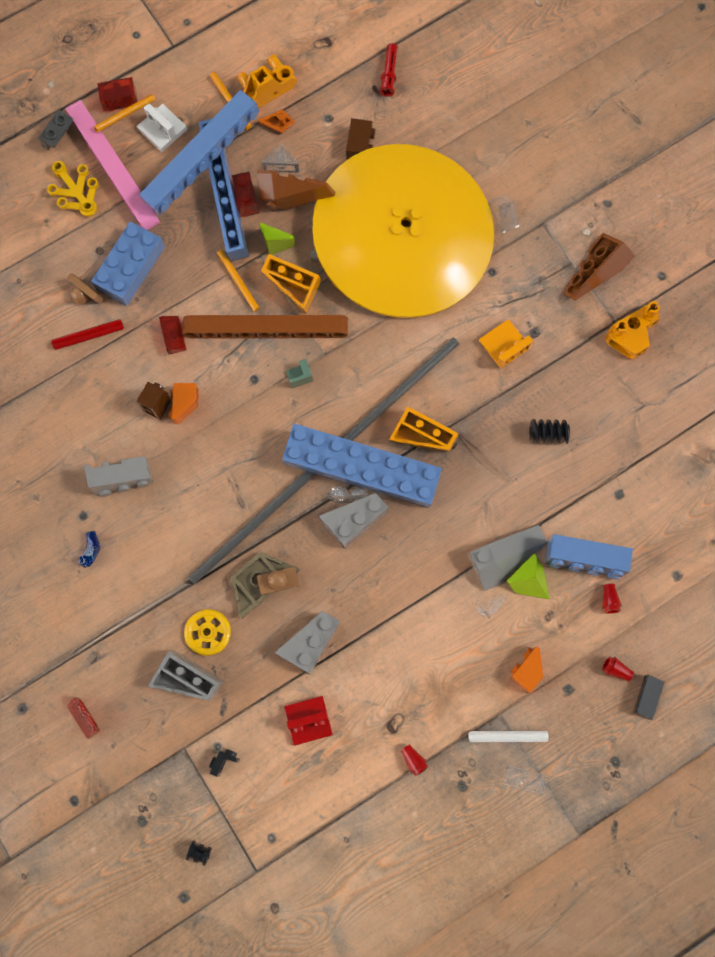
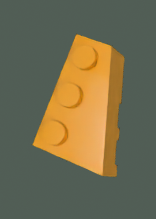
[261,254,322,314]

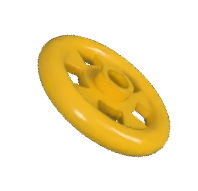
[184,609,231,656]

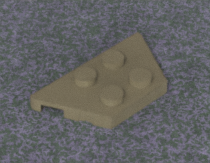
[231,552,300,619]

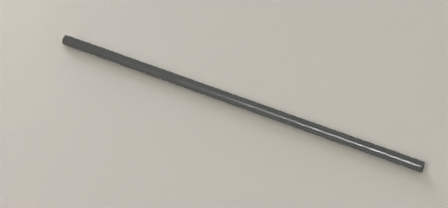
[188,338,459,584]

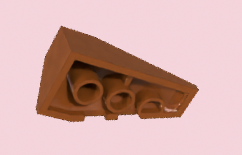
[257,170,335,210]
[563,233,635,301]

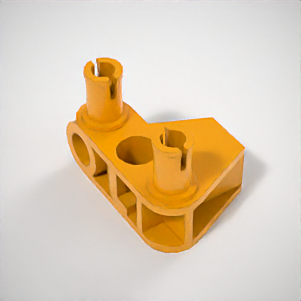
[237,54,298,108]
[606,301,661,360]

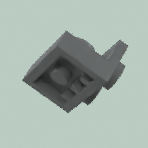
[39,110,73,150]

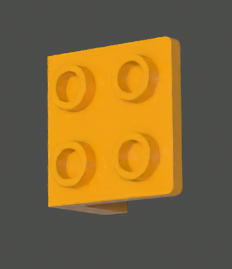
[479,320,533,369]

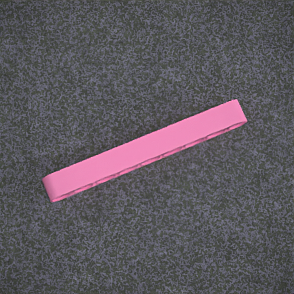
[65,100,160,230]

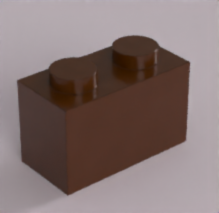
[346,118,376,160]
[137,382,171,420]

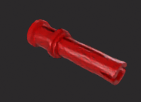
[379,43,398,97]

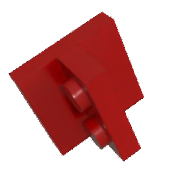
[284,696,333,746]

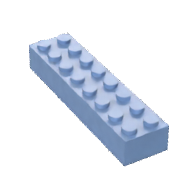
[282,423,442,508]

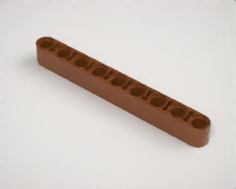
[183,315,348,339]

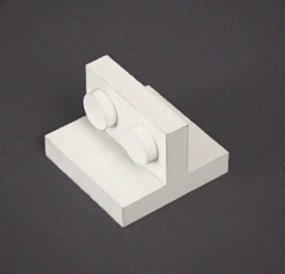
[137,103,188,152]

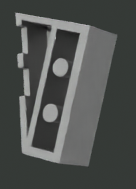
[84,456,153,497]
[319,493,389,549]
[275,611,340,674]
[148,650,224,701]

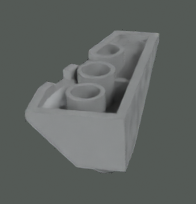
[468,525,547,591]

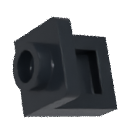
[209,748,240,777]

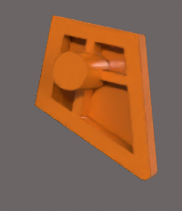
[259,110,295,134]

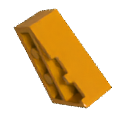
[389,406,459,452]

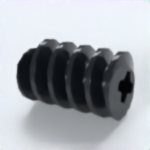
[529,419,570,444]

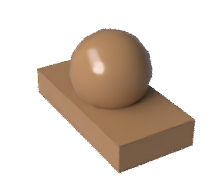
[67,273,104,304]
[257,567,300,596]

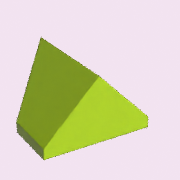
[259,223,295,255]
[507,554,550,599]

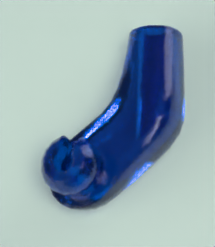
[78,531,100,568]

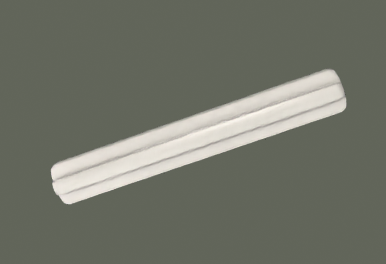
[468,731,549,742]

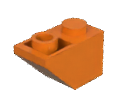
[169,383,199,424]
[510,646,543,694]

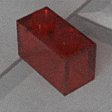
[97,77,138,111]
[232,171,259,217]

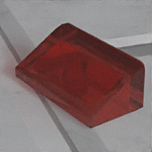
[159,316,187,355]
[67,697,100,739]

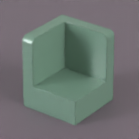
[286,359,313,388]

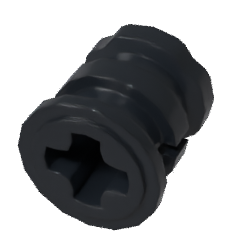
[186,840,212,866]

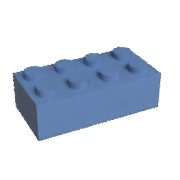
[91,221,165,306]
[544,534,633,580]

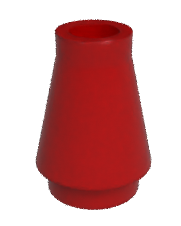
[602,583,622,614]
[602,656,634,682]
[401,744,428,776]

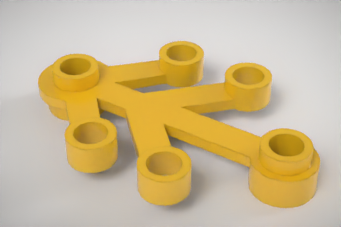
[47,161,99,217]

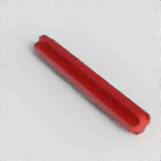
[51,319,124,350]

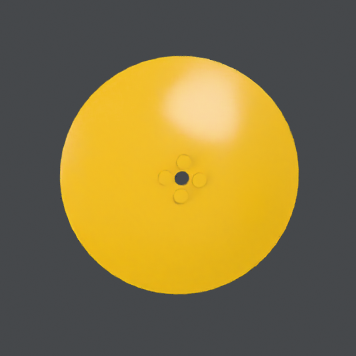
[312,144,494,318]

